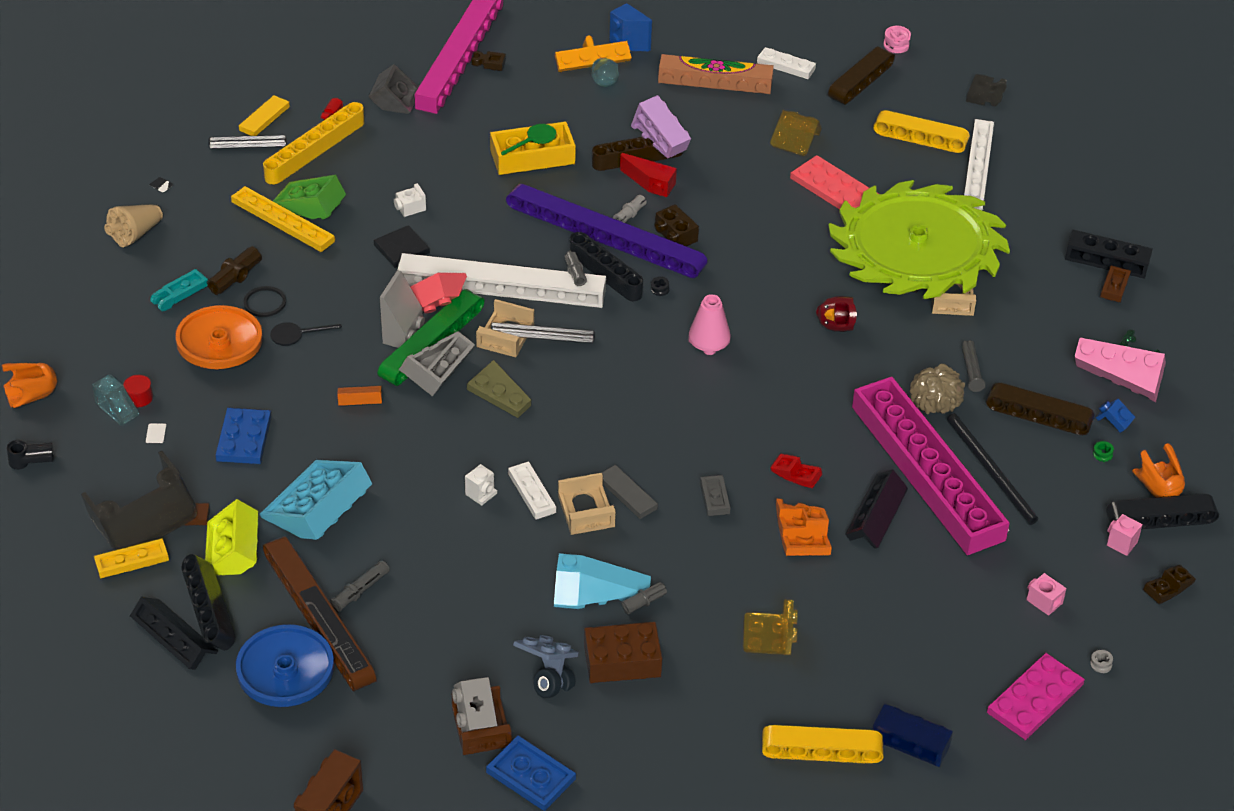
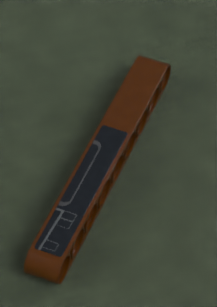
[263,536,377,691]

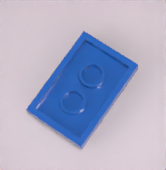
[216,408,271,464]
[486,736,576,811]

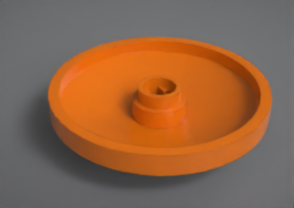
[176,305,262,369]

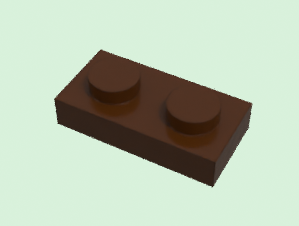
[1100,266,1131,303]

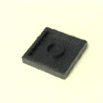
[374,225,430,268]

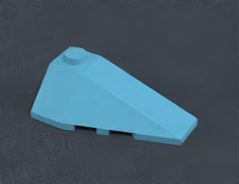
[554,553,651,609]

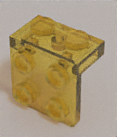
[771,110,822,156]
[743,600,798,655]

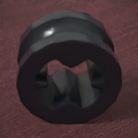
[651,277,670,296]

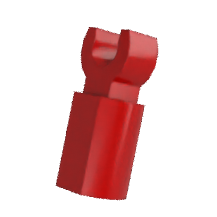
[321,98,343,121]

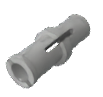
[613,195,647,223]

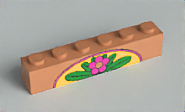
[658,54,774,94]

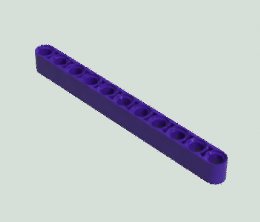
[506,184,708,278]

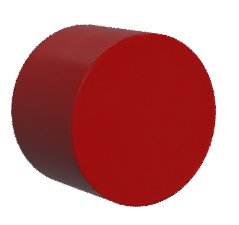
[123,375,153,407]

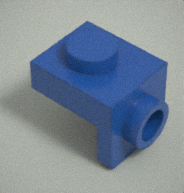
[1096,398,1135,432]

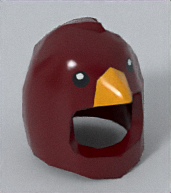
[816,296,857,332]

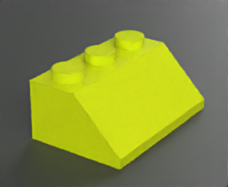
[205,499,258,575]

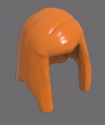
[2,363,57,408]
[1132,443,1185,498]

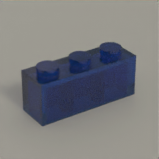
[873,704,953,767]

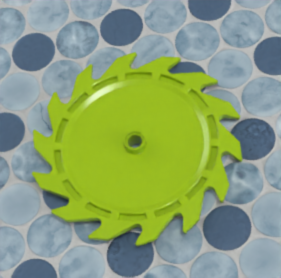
[828,180,1010,299]

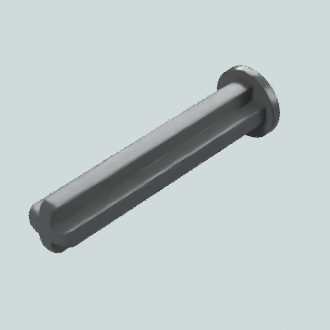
[962,340,986,392]

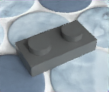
[700,475,730,516]

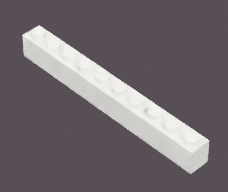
[397,253,606,308]

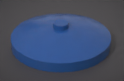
[236,625,334,707]

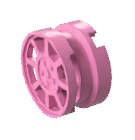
[884,26,911,53]

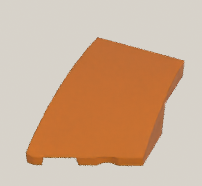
[776,499,832,556]

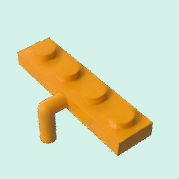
[555,35,631,72]

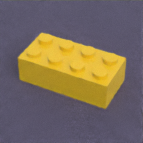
[490,121,576,175]

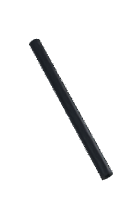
[947,413,1038,525]

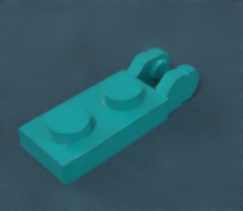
[150,269,208,311]

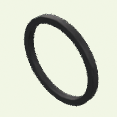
[244,286,286,317]

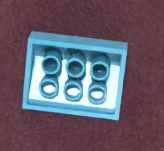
[260,460,372,540]

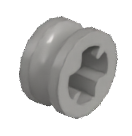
[1091,650,1113,673]

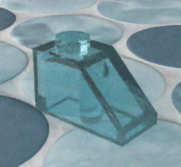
[92,374,139,426]

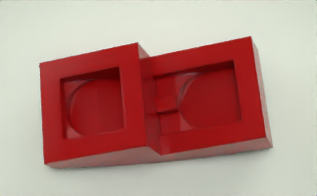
[770,454,822,488]

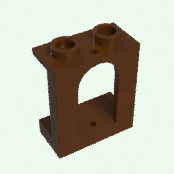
[451,686,512,755]

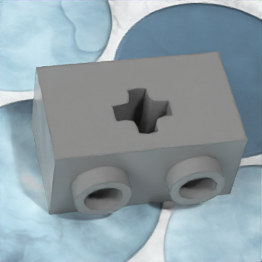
[452,677,497,732]

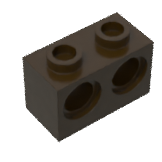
[654,204,699,247]

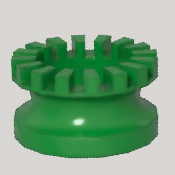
[1093,441,1114,462]

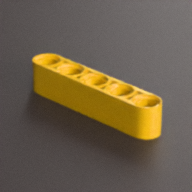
[873,110,970,153]
[762,725,884,764]

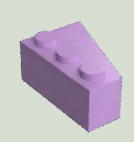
[631,95,691,158]

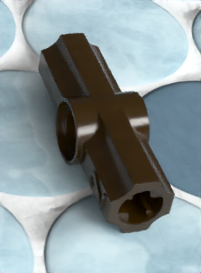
[207,246,262,295]

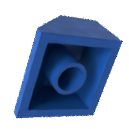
[609,3,652,52]

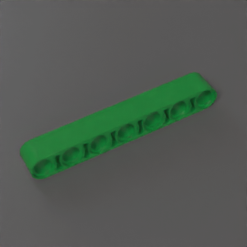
[377,289,485,386]

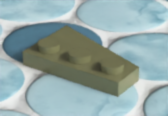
[467,360,531,418]

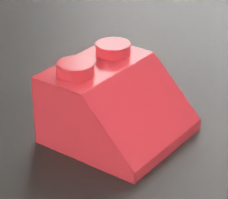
[410,272,467,313]

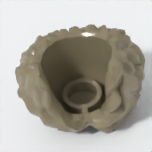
[910,364,965,414]

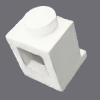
[394,183,426,217]
[465,464,497,506]

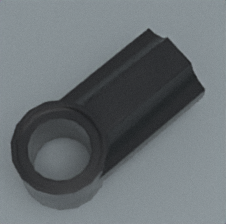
[6,440,53,470]

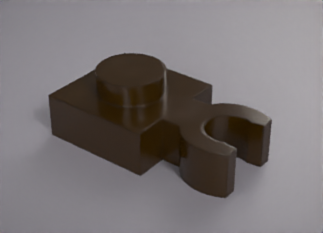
[471,51,506,71]

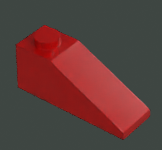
[620,153,677,197]

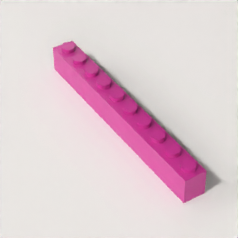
[415,0,503,114]

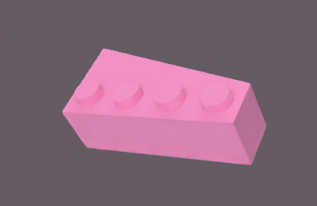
[1075,338,1166,402]

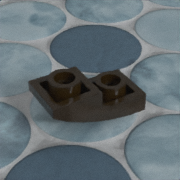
[1143,565,1196,604]

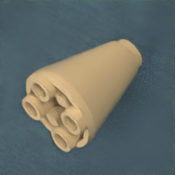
[104,205,163,247]

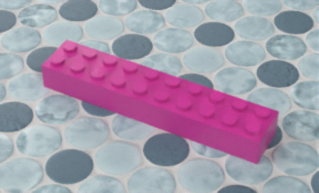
[852,377,1010,556]

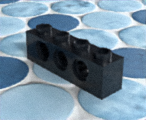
[1065,230,1153,279]

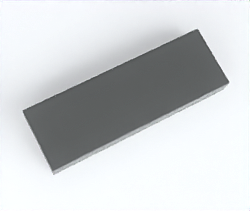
[601,465,658,519]

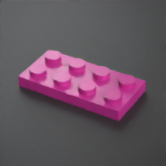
[987,653,1085,740]

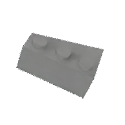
[399,331,475,396]

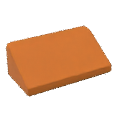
[337,386,382,406]

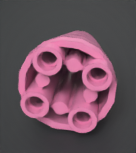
[688,295,731,355]

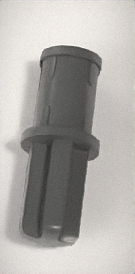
[564,251,587,286]
[621,582,667,615]

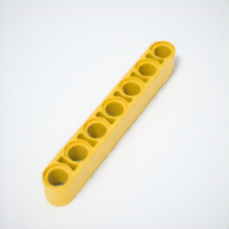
[263,102,364,185]

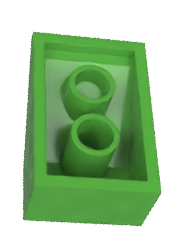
[273,175,346,219]

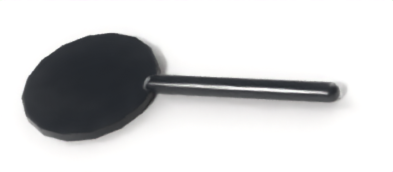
[270,323,342,346]

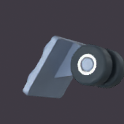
[513,635,579,698]

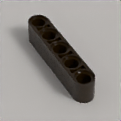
[828,46,895,105]
[592,137,683,171]
[986,383,1095,435]

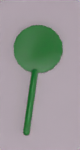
[501,124,557,155]

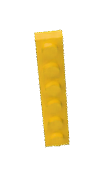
[231,186,335,252]

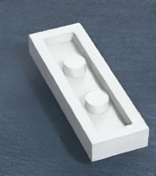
[757,47,816,79]
[508,462,556,520]

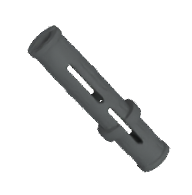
[330,560,390,612]

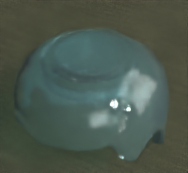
[591,58,620,87]

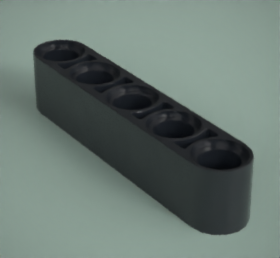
[570,232,643,301]
[1106,494,1219,530]
[181,554,235,651]

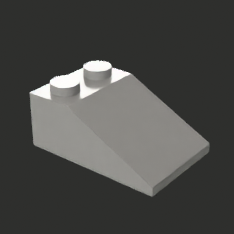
[380,270,425,348]

